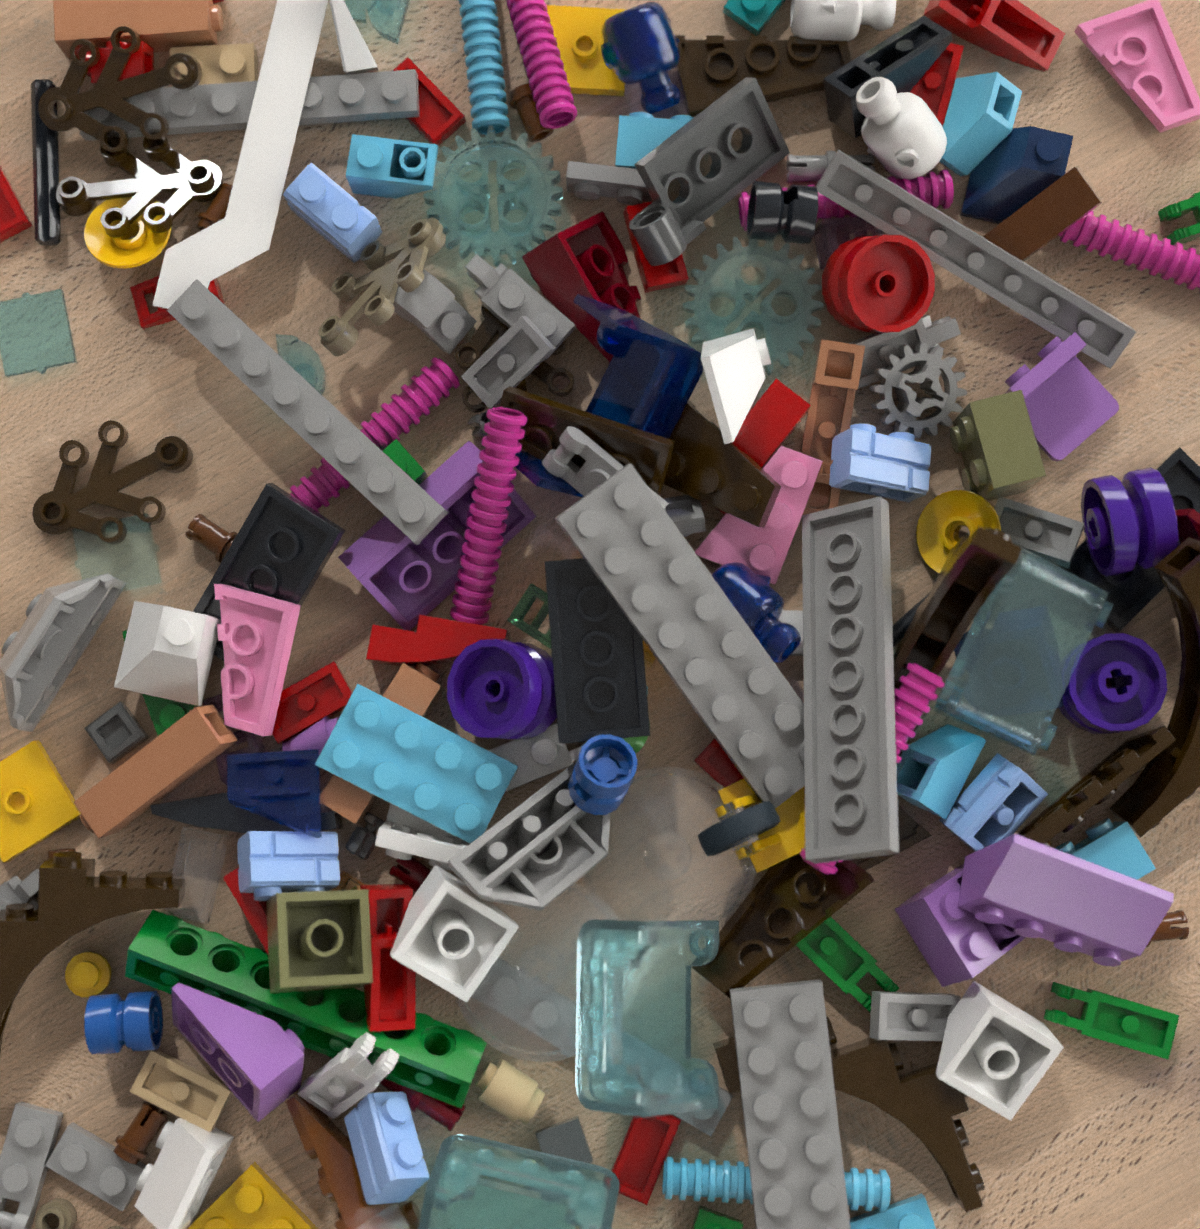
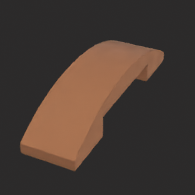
[800,339,865,515]

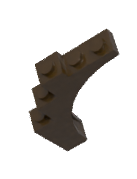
[893,526,1023,697]
[1110,537,1200,838]
[0,851,186,1054]
[713,1017,985,1212]

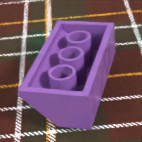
[338,441,536,631]
[958,834,1174,966]

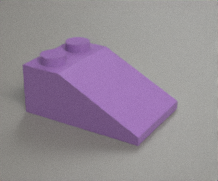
[171,983,305,1122]

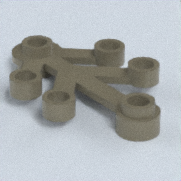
[318,218,446,356]

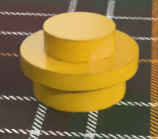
[65,952,111,998]

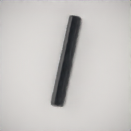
[31,79,61,246]

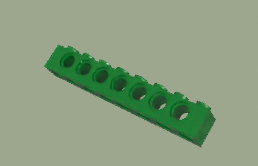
[125,910,488,1109]

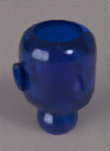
[601,1,680,114]
[711,562,801,663]

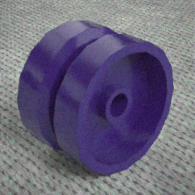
[1081,467,1178,577]
[1059,633,1167,734]
[447,639,557,739]

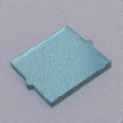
[0,289,77,377]
[72,513,162,592]

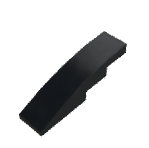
[151,790,343,833]

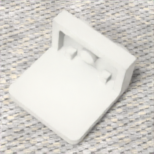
[375,803,470,870]

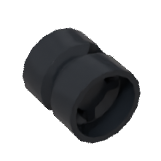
[747,181,818,245]

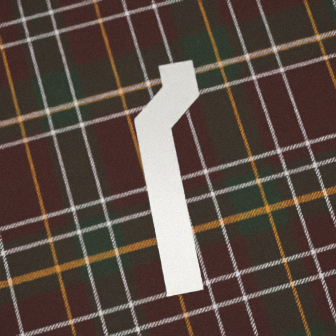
[152,0,328,309]

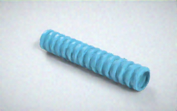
[459,0,510,135]
[662,1157,891,1212]

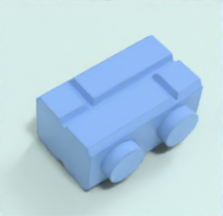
[283,163,382,263]
[829,423,931,502]
[939,753,1048,852]
[237,831,340,901]
[344,1092,430,1205]

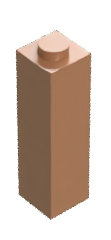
[53,0,224,59]
[317,663,445,824]
[74,704,238,839]

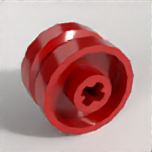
[822,235,935,332]

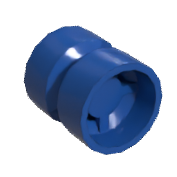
[568,734,638,815]
[84,991,163,1055]

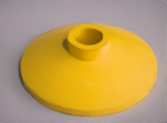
[84,197,171,269]
[916,490,1001,574]

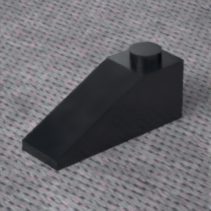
[823,16,953,139]

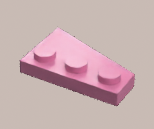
[1074,0,1200,133]
[695,445,823,585]
[214,584,301,737]

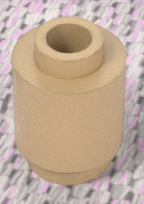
[475,1059,545,1124]

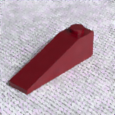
[522,211,667,391]

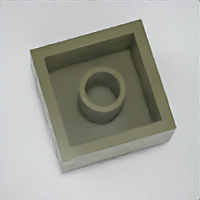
[950,389,1046,501]
[267,889,373,993]

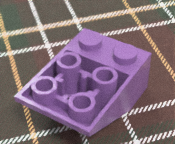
[895,864,1026,987]

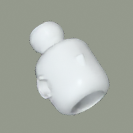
[790,0,896,42]
[856,77,947,180]

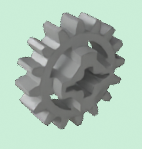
[869,343,967,438]

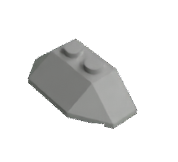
[0,573,127,732]
[447,761,610,911]

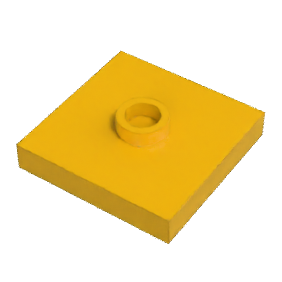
[547,5,629,96]
[0,740,80,863]

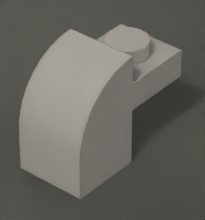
[393,269,477,354]

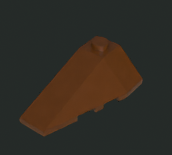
[286,1093,424,1229]

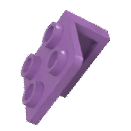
[1004,332,1119,461]

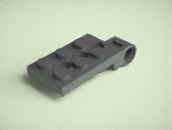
[629,77,790,266]

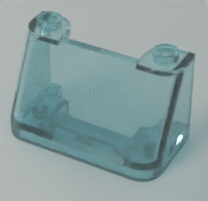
[934,549,1113,756]
[575,919,719,1117]
[419,1134,620,1229]

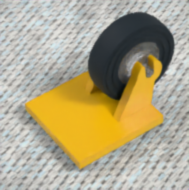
[698,779,805,873]

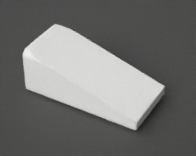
[329,0,379,74]

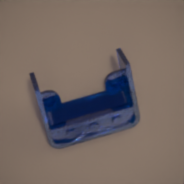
[514,294,704,498]

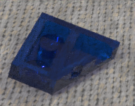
[227,749,322,838]

